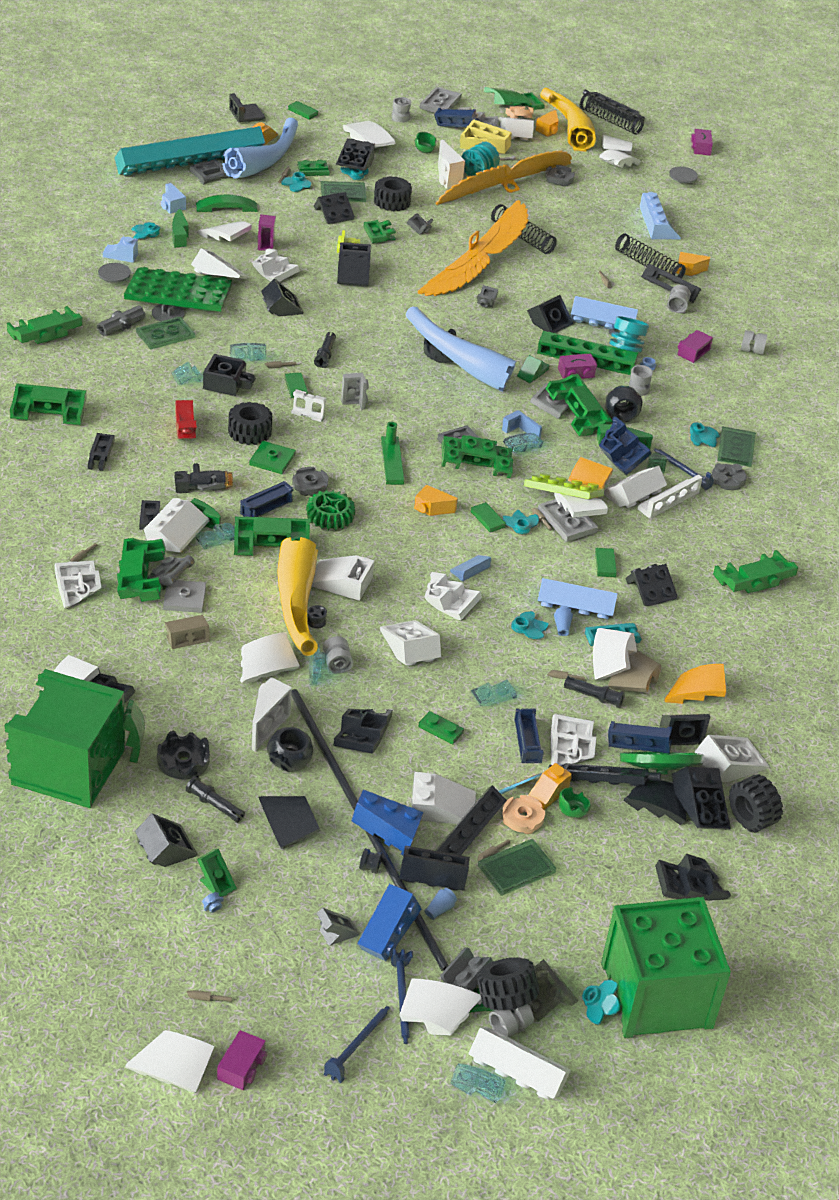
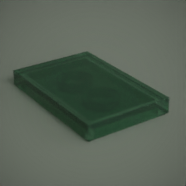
[320,181,366,202]
[136,316,195,350]
[717,426,756,467]
[478,838,556,896]

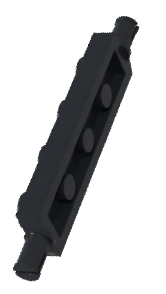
[583,89,645,121]
[548,763,661,786]

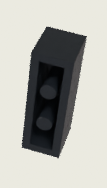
[399,845,470,891]

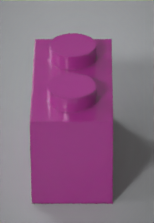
[690,129,713,156]
[258,214,276,251]
[677,330,713,363]
[558,354,597,379]
[217,1030,268,1090]

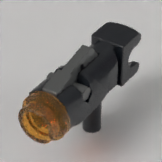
[174,463,233,493]

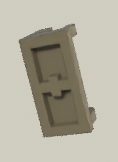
[165,615,210,649]

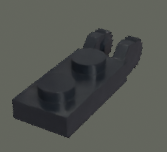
[88,433,115,471]

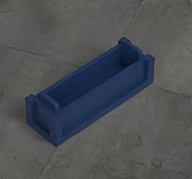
[434,108,479,127]
[240,481,294,517]
[514,708,544,763]
[608,721,672,753]

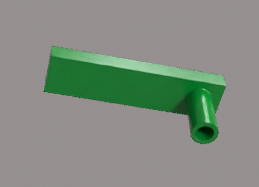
[381,422,404,485]

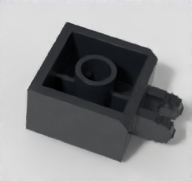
[203,354,256,396]

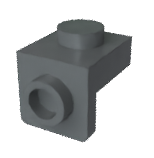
[407,213,434,235]
[477,285,498,307]

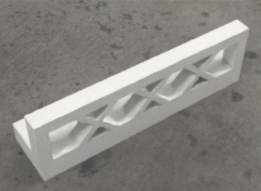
[638,475,703,519]

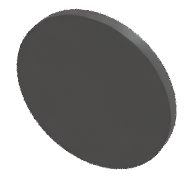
[669,166,698,183]
[98,263,131,283]
[152,304,184,323]

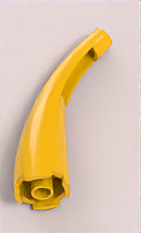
[540,88,596,152]
[277,537,318,656]

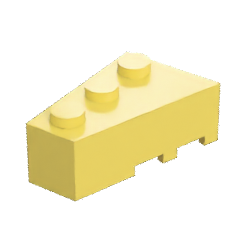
[460,119,512,154]

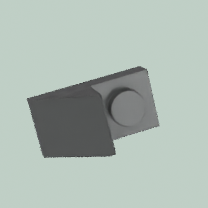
[316,908,359,946]

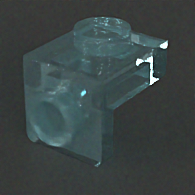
[171,362,201,385]

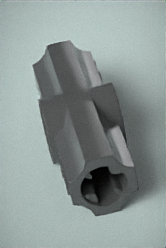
[97,305,145,336]

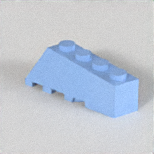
[640,192,681,239]
[571,296,638,330]
[538,578,617,619]

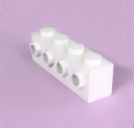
[469,1026,571,1100]

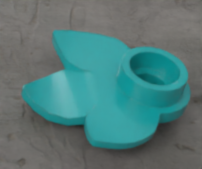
[340,167,369,180]
[281,172,311,192]
[131,222,160,239]
[690,422,720,447]
[503,510,539,534]
[511,611,549,639]
[582,980,620,1025]

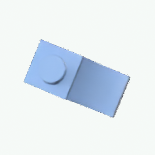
[161,183,186,214]
[103,236,138,263]

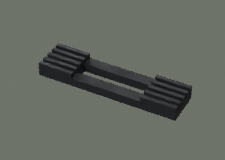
[641,263,701,303]

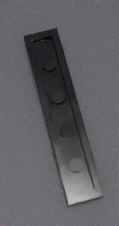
[435,785,507,855]

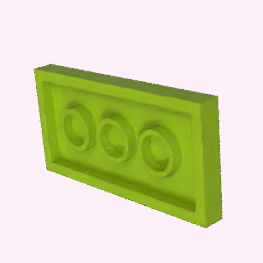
[524,473,605,499]

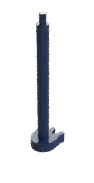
[654,448,714,490]
[391,949,413,1044]
[323,1006,390,1084]

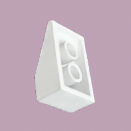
[499,117,534,141]
[438,140,465,189]
[191,248,249,279]
[380,620,441,666]
[252,677,292,751]
[695,735,770,782]
[411,772,476,824]

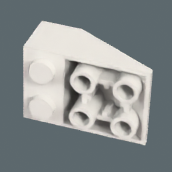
[312,555,374,601]

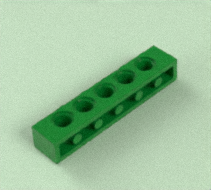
[537,331,638,375]

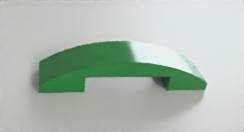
[196,194,258,212]

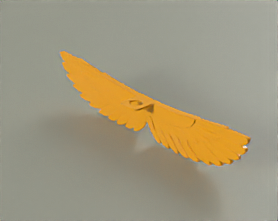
[436,150,572,205]
[418,200,529,296]

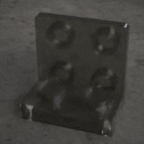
[528,959,579,1023]

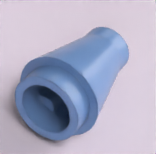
[554,607,573,636]
[424,888,457,920]

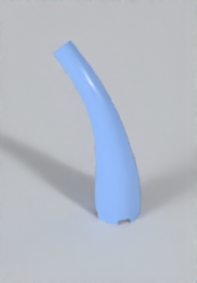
[223,118,298,178]
[406,307,517,392]

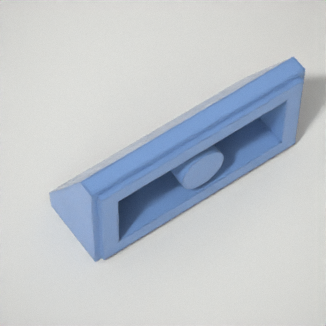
[450,555,491,582]

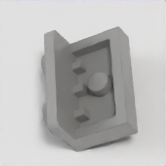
[341,373,369,410]

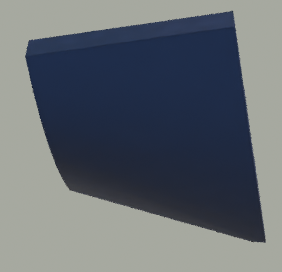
[599,417,652,475]

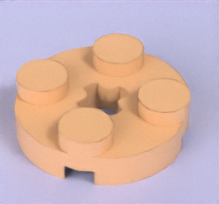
[506,106,534,118]
[502,795,545,834]

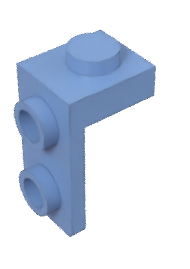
[502,410,542,441]

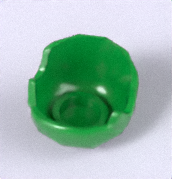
[415,132,436,153]
[559,787,591,818]

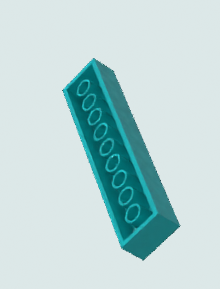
[114,126,265,176]

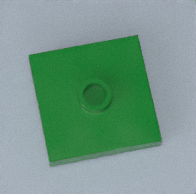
[249,441,296,474]

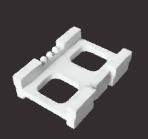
[291,390,326,422]

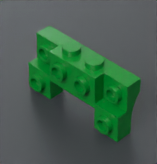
[7,306,83,344]
[545,374,612,436]
[10,383,87,425]
[441,435,513,478]
[234,516,310,556]
[117,538,166,602]
[713,550,798,594]

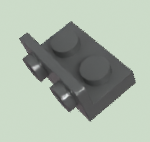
[440,947,493,991]

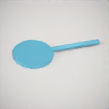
[499,773,542,794]

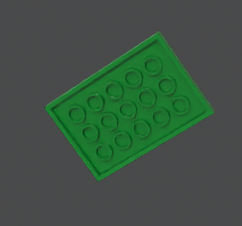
[124,267,232,312]

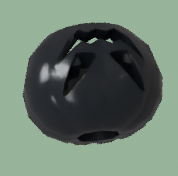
[605,386,643,422]
[267,727,314,772]

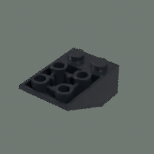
[336,138,375,170]
[337,242,371,286]
[672,766,731,830]

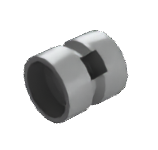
[392,97,411,123]
[667,285,691,313]
[741,330,767,355]
[628,365,653,396]
[323,636,353,673]
[489,1004,534,1038]

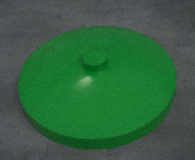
[620,752,704,775]

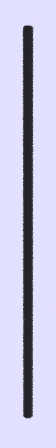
[291,689,449,971]

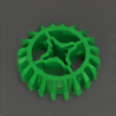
[306,490,356,531]

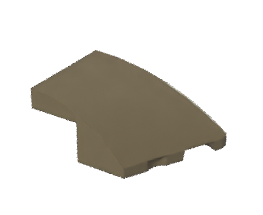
[608,650,662,692]

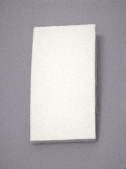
[343,121,395,148]

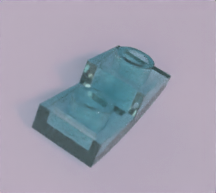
[230,343,266,362]
[503,433,543,453]
[196,523,235,549]
[308,644,325,687]
[471,679,517,706]
[450,1063,506,1103]

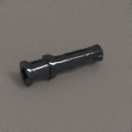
[314,332,336,368]
[564,676,625,709]
[186,776,245,823]

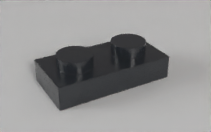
[139,500,160,530]

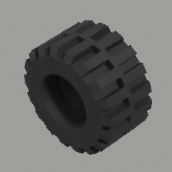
[374,176,412,211]
[228,402,273,445]
[729,774,783,833]
[477,957,540,1010]

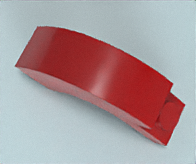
[175,400,197,439]

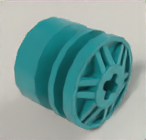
[461,142,500,176]
[609,316,649,352]

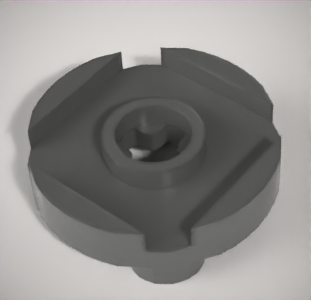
[545,165,575,187]
[712,463,747,490]
[292,467,329,496]

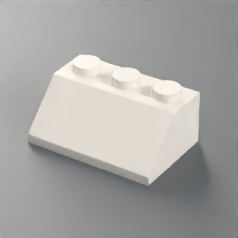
[604,466,667,508]
[144,498,209,553]

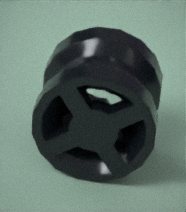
[307,605,327,629]
[359,848,383,874]

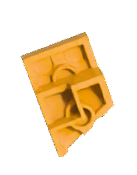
[568,457,613,498]
[664,664,726,704]

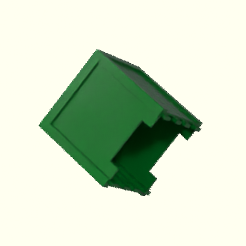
[4,669,126,808]
[601,897,731,1038]

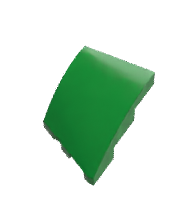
[484,87,532,106]
[122,699,145,763]

